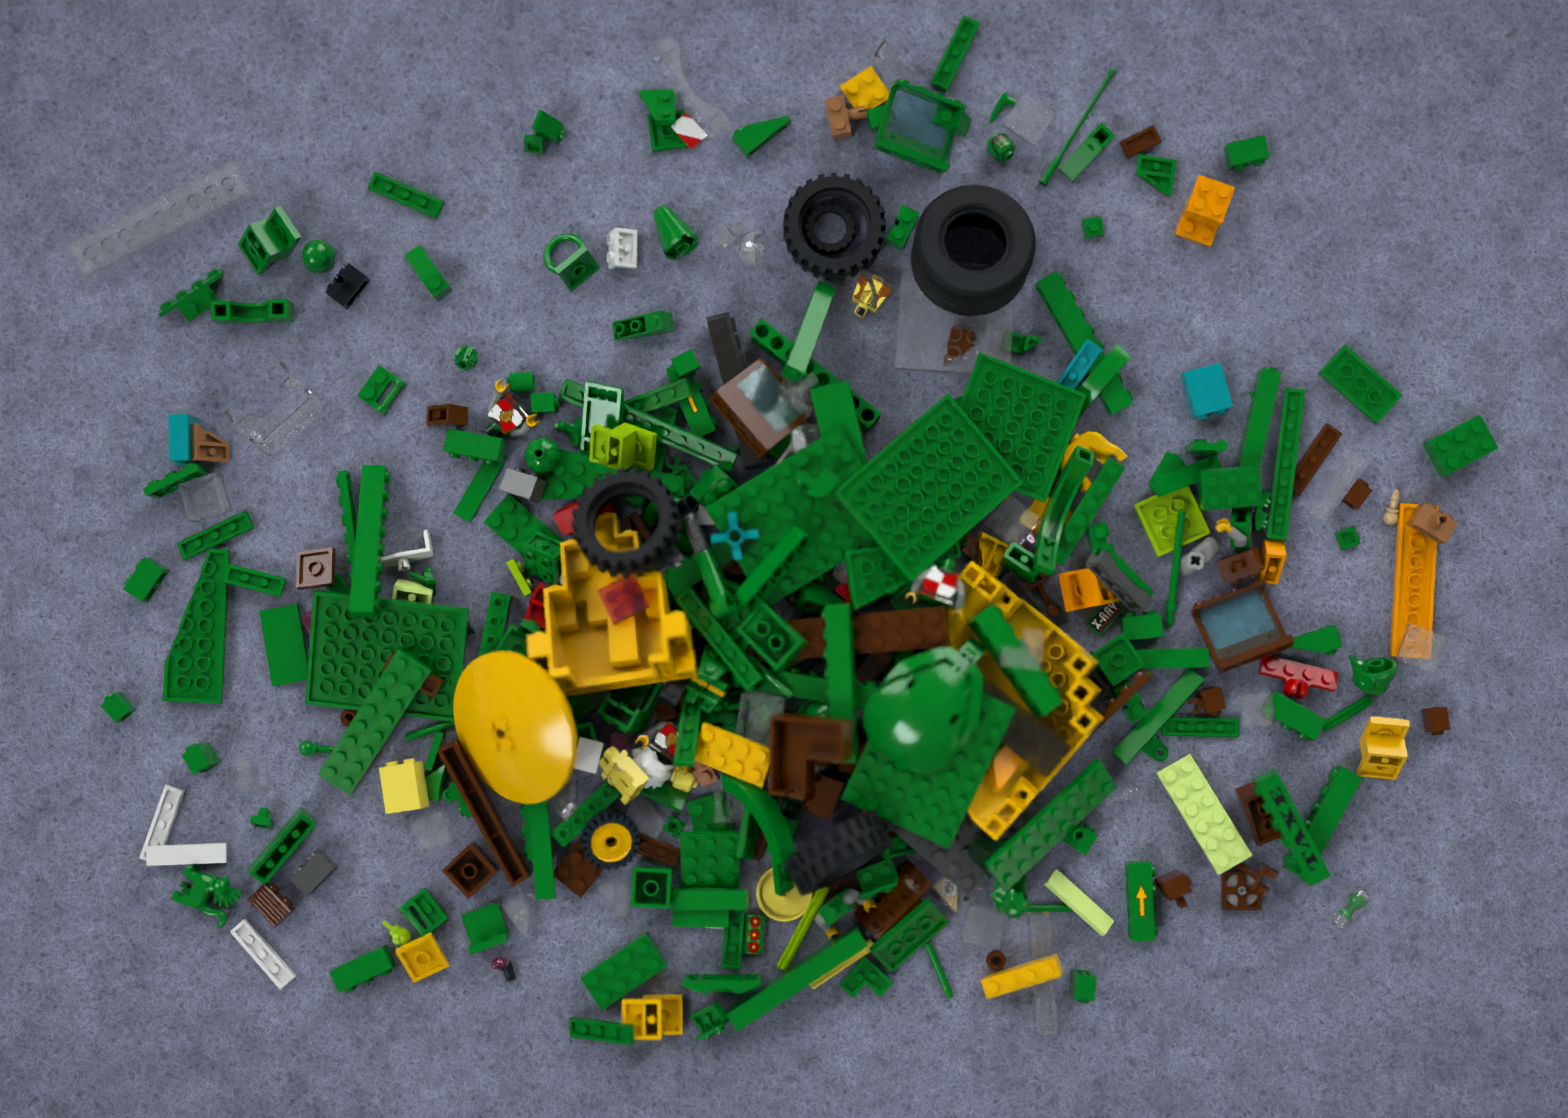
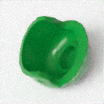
[302,240,335,273]

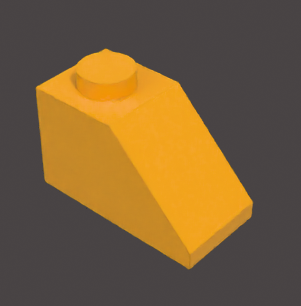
[1258,539,1287,584]
[989,745,1024,793]

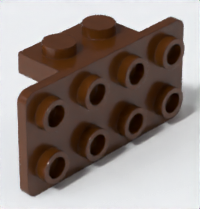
[854,860,932,939]

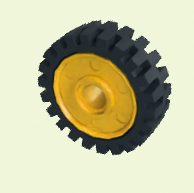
[581,810,640,870]

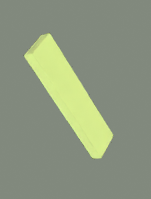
[1044,869,1114,936]

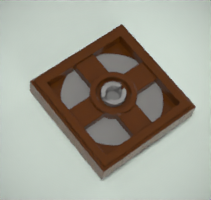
[1221,870,1262,910]

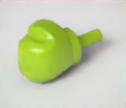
[381,920,412,946]

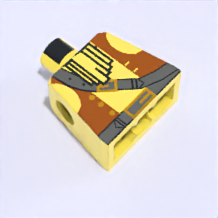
[852,269,895,318]

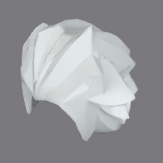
[632,745,677,789]

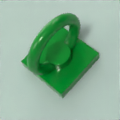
[543,234,600,292]

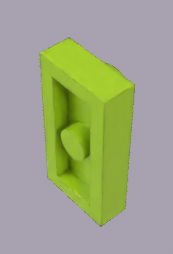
[506,559,534,597]

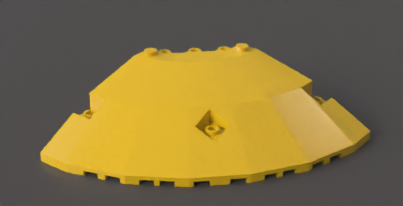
[931,561,1104,841]

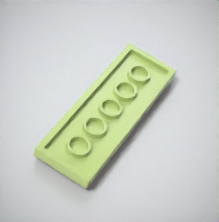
[1156,754,1253,875]

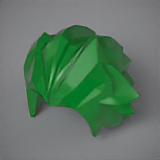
[989,874,1030,920]

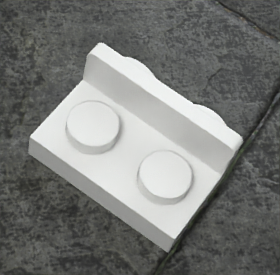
[606,228,637,269]

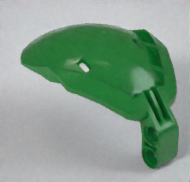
[863,636,986,773]

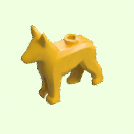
[1059,431,1128,492]

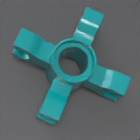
[711,512,759,560]

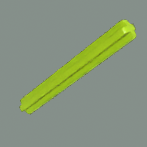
[777,886,830,971]

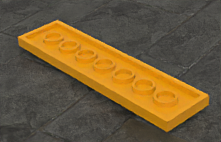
[1390,503,1439,659]

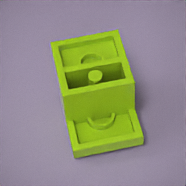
[589,422,657,471]

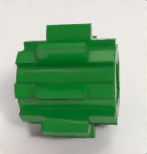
[454,345,478,371]

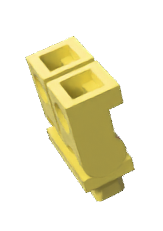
[598,746,650,805]

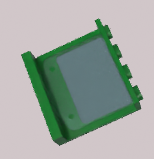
[873,79,966,174]

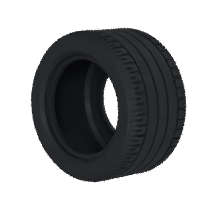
[911,184,1036,316]

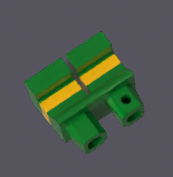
[685,667,732,713]

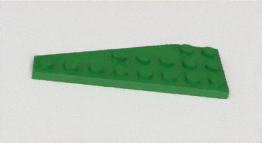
[163,549,231,703]

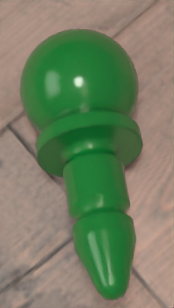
[299,741,335,756]

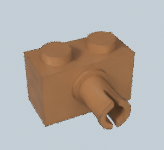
[825,95,867,142]
[1407,502,1458,544]

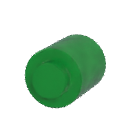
[506,371,535,392]

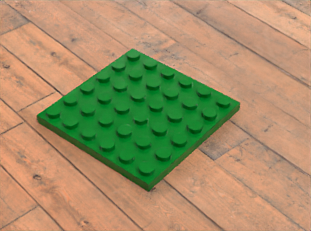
[959,352,1087,503]

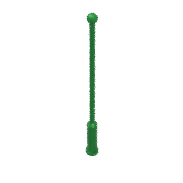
[1039,69,1116,186]

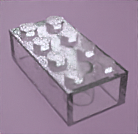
[736,690,786,777]

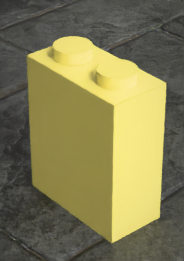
[379,758,429,814]

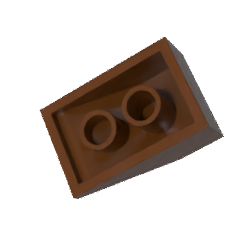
[1235,782,1281,847]

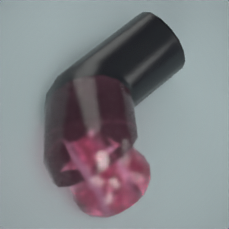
[491,957,516,982]

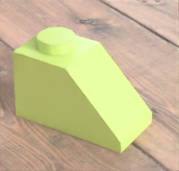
[392,579,433,603]

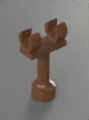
[1019,572,1062,619]
[1234,862,1279,896]

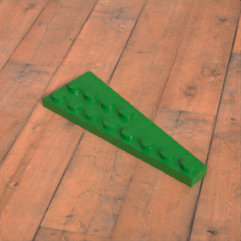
[532,449,685,500]

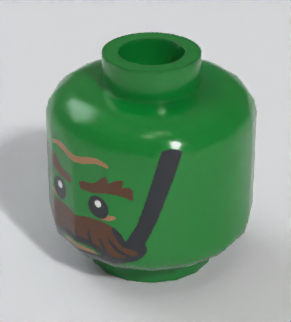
[987,133,1015,162]

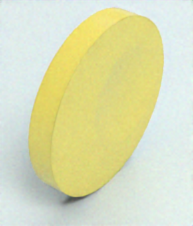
[756,868,812,922]

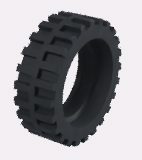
[783,172,886,281]
[571,468,682,579]
[784,811,893,895]

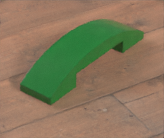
[1077,344,1132,415]

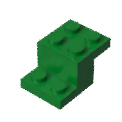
[238,206,301,275]

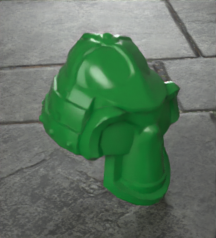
[1348,654,1399,695]

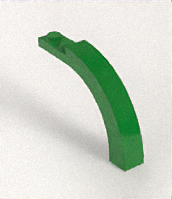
[1033,445,1094,576]
[721,772,795,896]

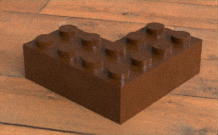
[769,713,853,799]

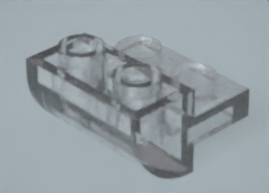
[985,495,1040,545]

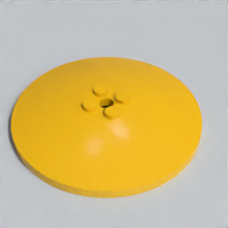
[453,651,577,804]

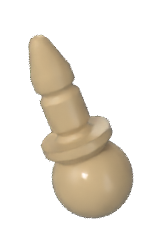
[1383,489,1400,525]

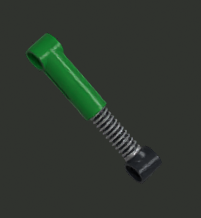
[676,495,738,619]

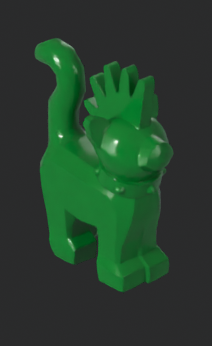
[171,864,243,928]

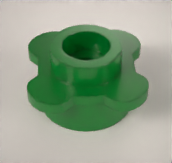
[663,815,686,838]

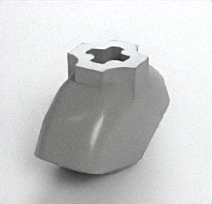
[1179,537,1221,576]

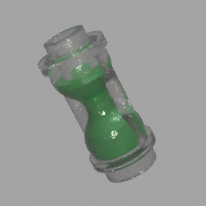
[1332,887,1370,929]

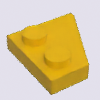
[978,531,1010,579]

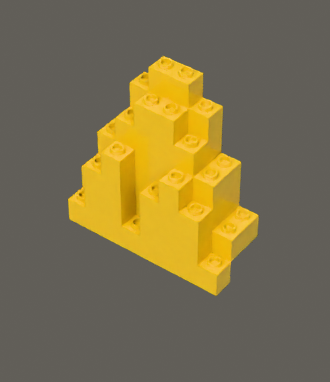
[527,512,698,696]

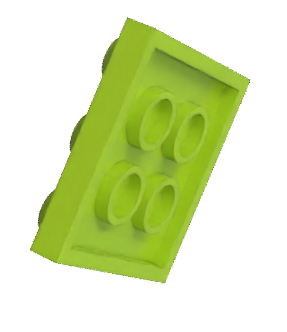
[1133,486,1210,557]

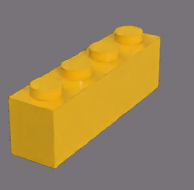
[981,953,1064,999]

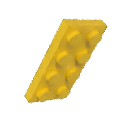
[695,722,770,788]

